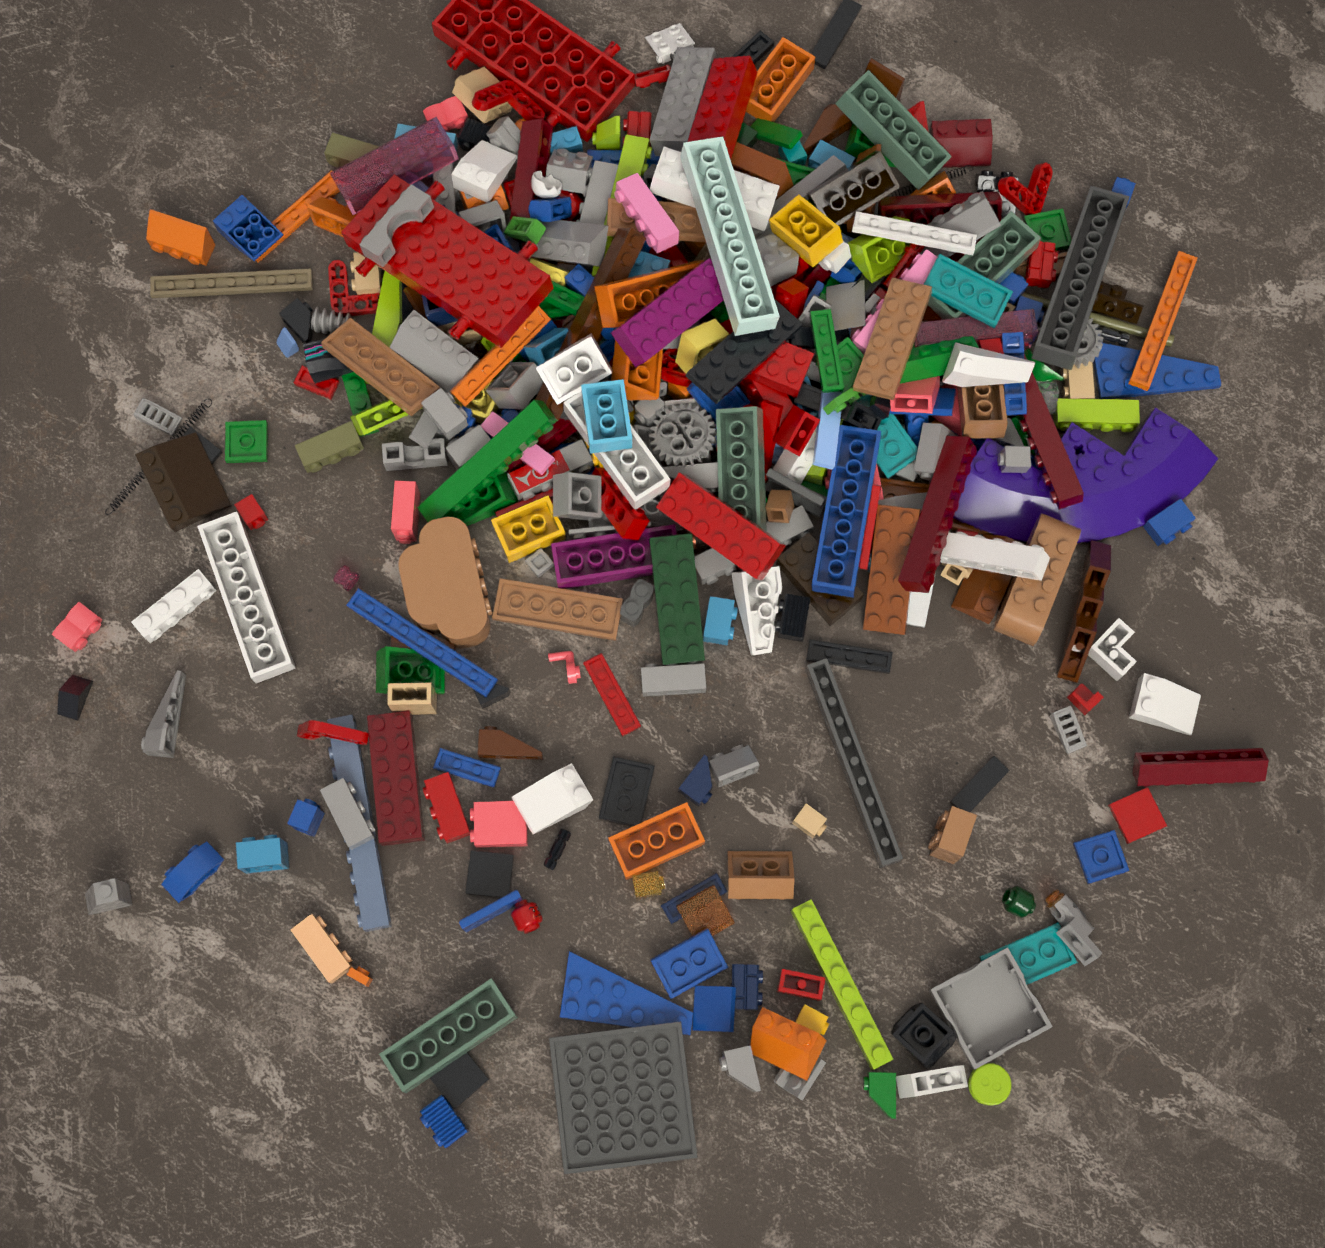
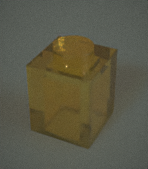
[632,871,665,899]

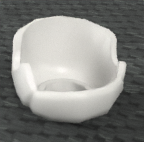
[531,171,562,199]

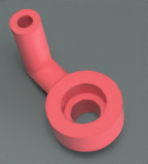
[548,651,581,684]

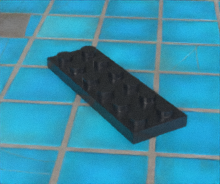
[686,299,803,404]

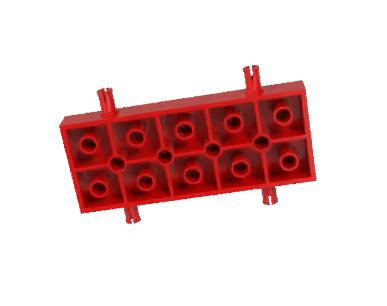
[432,0,635,142]
[341,174,554,348]

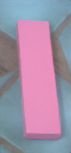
[480,412,555,475]

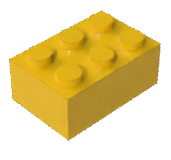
[769,194,843,267]
[491,496,566,563]

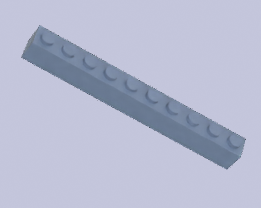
[327,715,392,932]

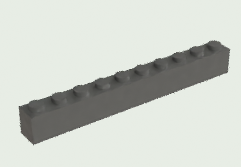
[805,658,903,869]

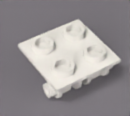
[645,23,695,64]

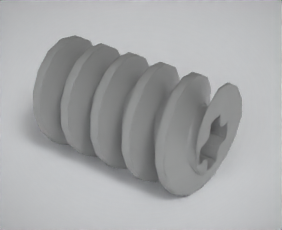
[311,307,356,334]

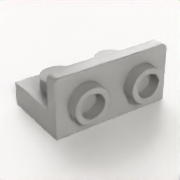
[774,1058,826,1101]

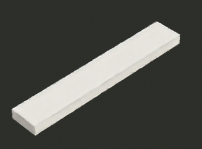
[852,211,977,255]

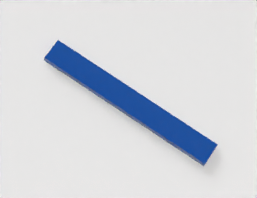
[346,588,498,697]

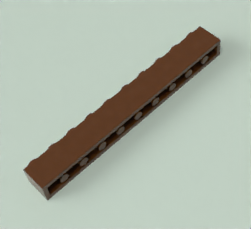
[535,227,646,420]

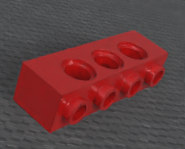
[592,467,650,540]

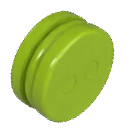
[968,1063,1011,1105]

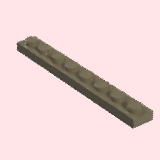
[150,269,313,298]

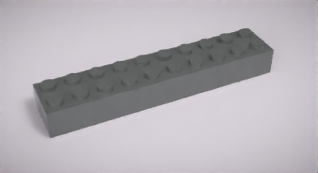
[1032,186,1130,370]

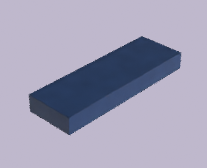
[661,873,728,925]

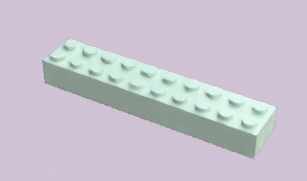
[680,137,780,336]

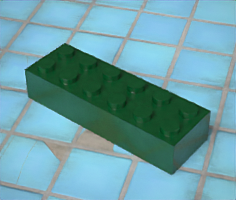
[649,533,705,665]

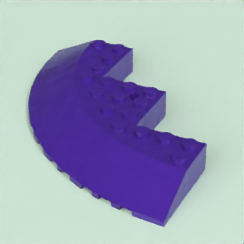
[953,407,1218,543]

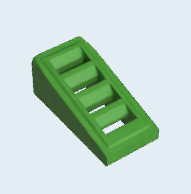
[504,216,546,244]

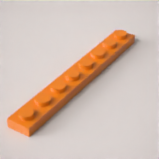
[1128,251,1197,391]

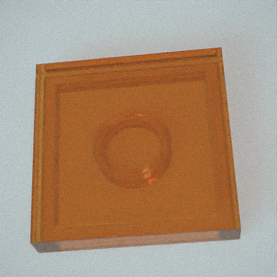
[676,885,735,936]

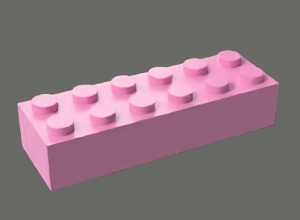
[851,249,937,354]

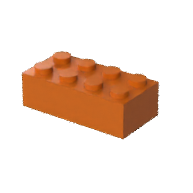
[746,37,816,122]
[608,802,705,880]

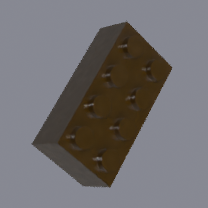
[776,533,864,626]

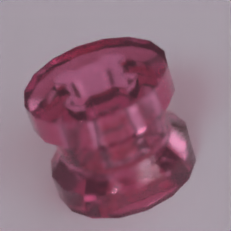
[333,565,360,591]

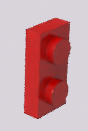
[635,64,671,88]

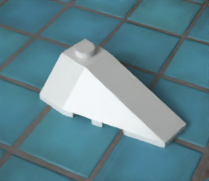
[942,342,1035,387]
[731,566,782,655]

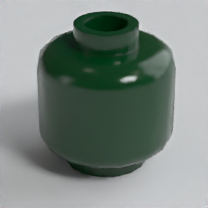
[1002,886,1036,918]

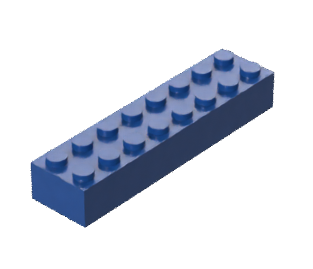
[812,425,882,598]

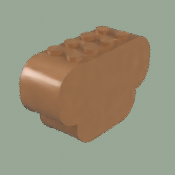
[993,513,1081,646]
[398,517,493,649]

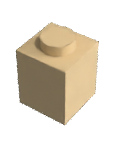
[792,803,827,839]

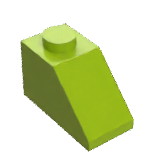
[593,116,621,150]

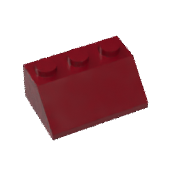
[929,119,993,168]

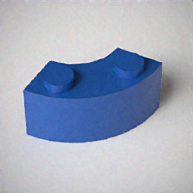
[161,842,224,903]

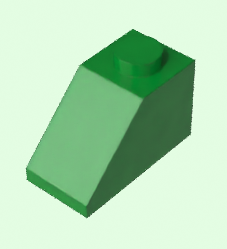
[863,1072,896,1119]

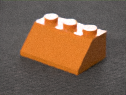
[307,196,359,237]
[146,209,215,266]
[611,340,663,400]
[750,1007,827,1081]

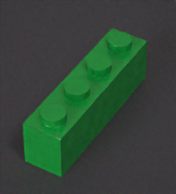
[900,336,979,384]

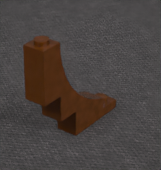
[1057,540,1111,683]

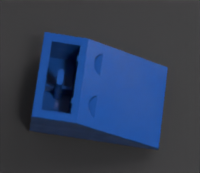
[213,195,283,261]

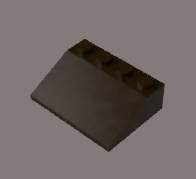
[135,432,232,532]

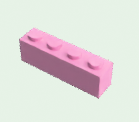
[614,173,679,253]

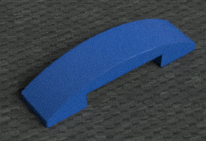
[1002,332,1027,416]

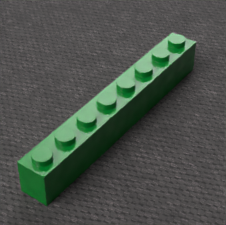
[417,400,558,522]

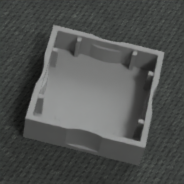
[929,947,1053,1070]

